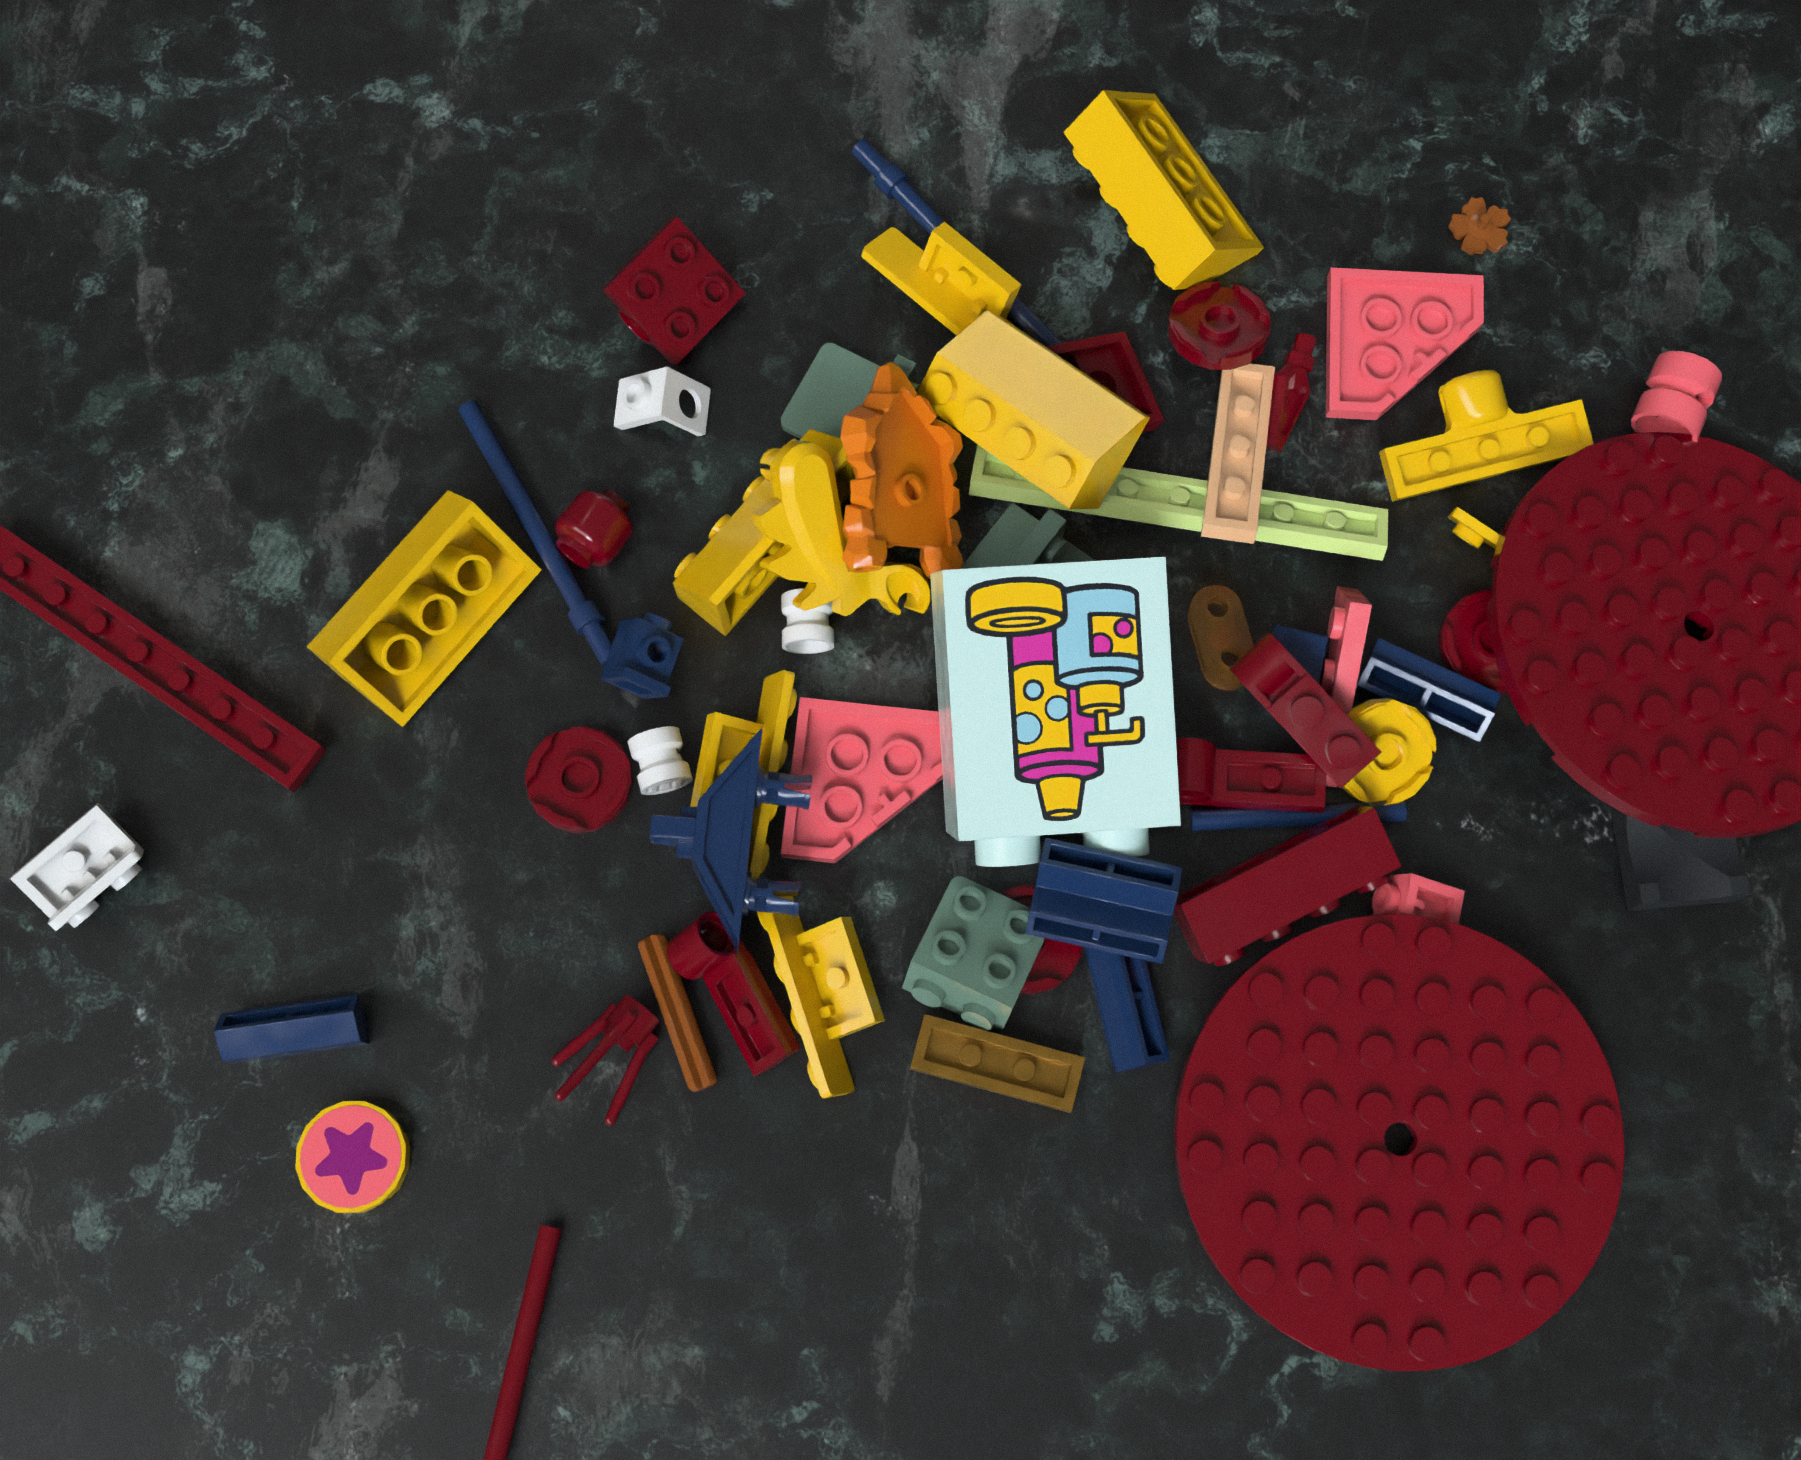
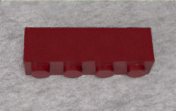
[1173,805,1402,966]

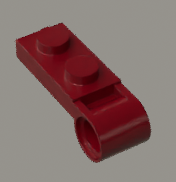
[1229,632,1382,789]
[1176,738,1327,813]
[667,911,801,1077]

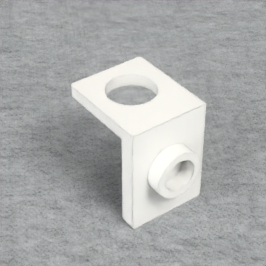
[614,367,711,436]

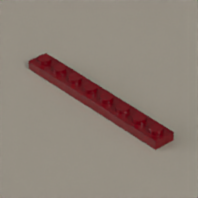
[0,525,327,793]

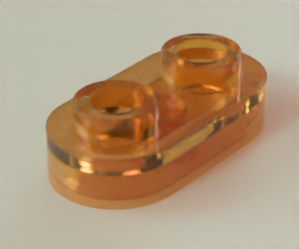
[1187,585,1253,690]

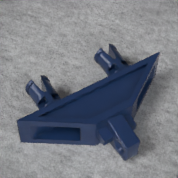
[649,727,812,953]

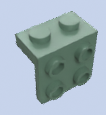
[781,343,920,439]
[902,876,1045,1035]

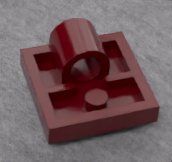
[602,217,746,364]

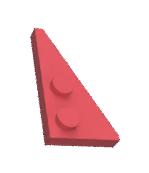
[1319,586,1372,788]

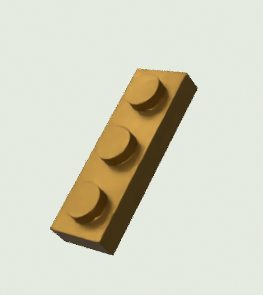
[910,1014,1085,1113]

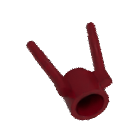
[551,994,660,1126]

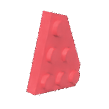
[1325,267,1484,420]
[781,697,943,863]

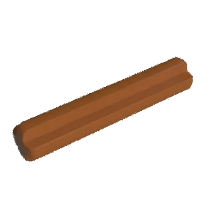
[638,933,717,1092]

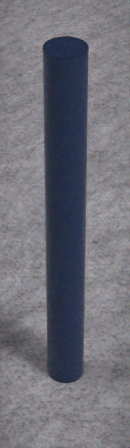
[1189,800,1407,831]

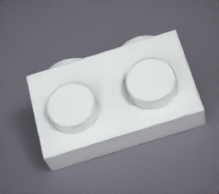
[10,803,144,931]

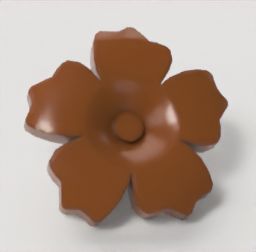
[1448,197,1511,255]

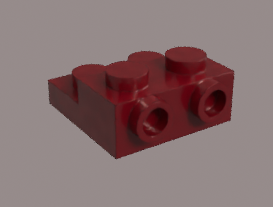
[1045,331,1164,433]

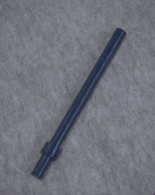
[851,138,1063,346]
[459,400,613,667]

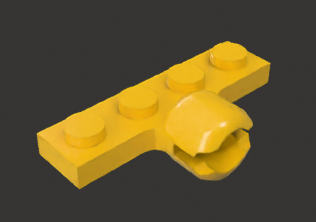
[1379,370,1594,502]

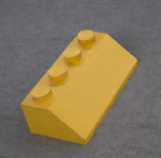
[1064,90,1264,290]
[917,310,1150,509]
[673,429,855,636]
[307,490,541,727]

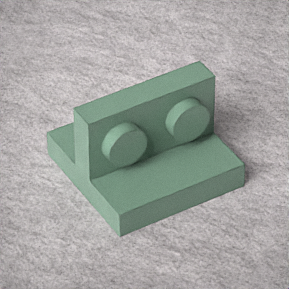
[962,502,1095,569]

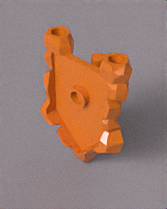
[840,362,964,579]

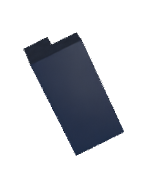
[1025,838,1182,964]

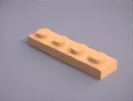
[1201,363,1275,544]

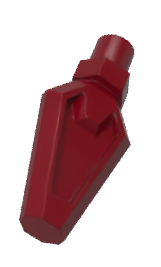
[1266,333,1317,452]

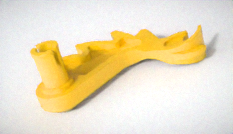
[752,441,930,616]

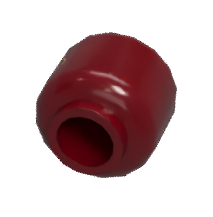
[555,490,633,569]

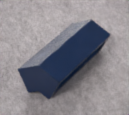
[1357,638,1501,742]
[1084,947,1170,1074]
[214,994,369,1064]

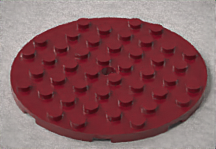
[1487,432,1801,838]
[1173,914,1625,1371]

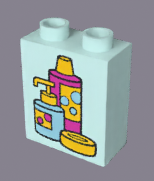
[930,557,1181,867]

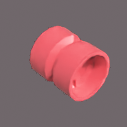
[1631,351,1722,442]

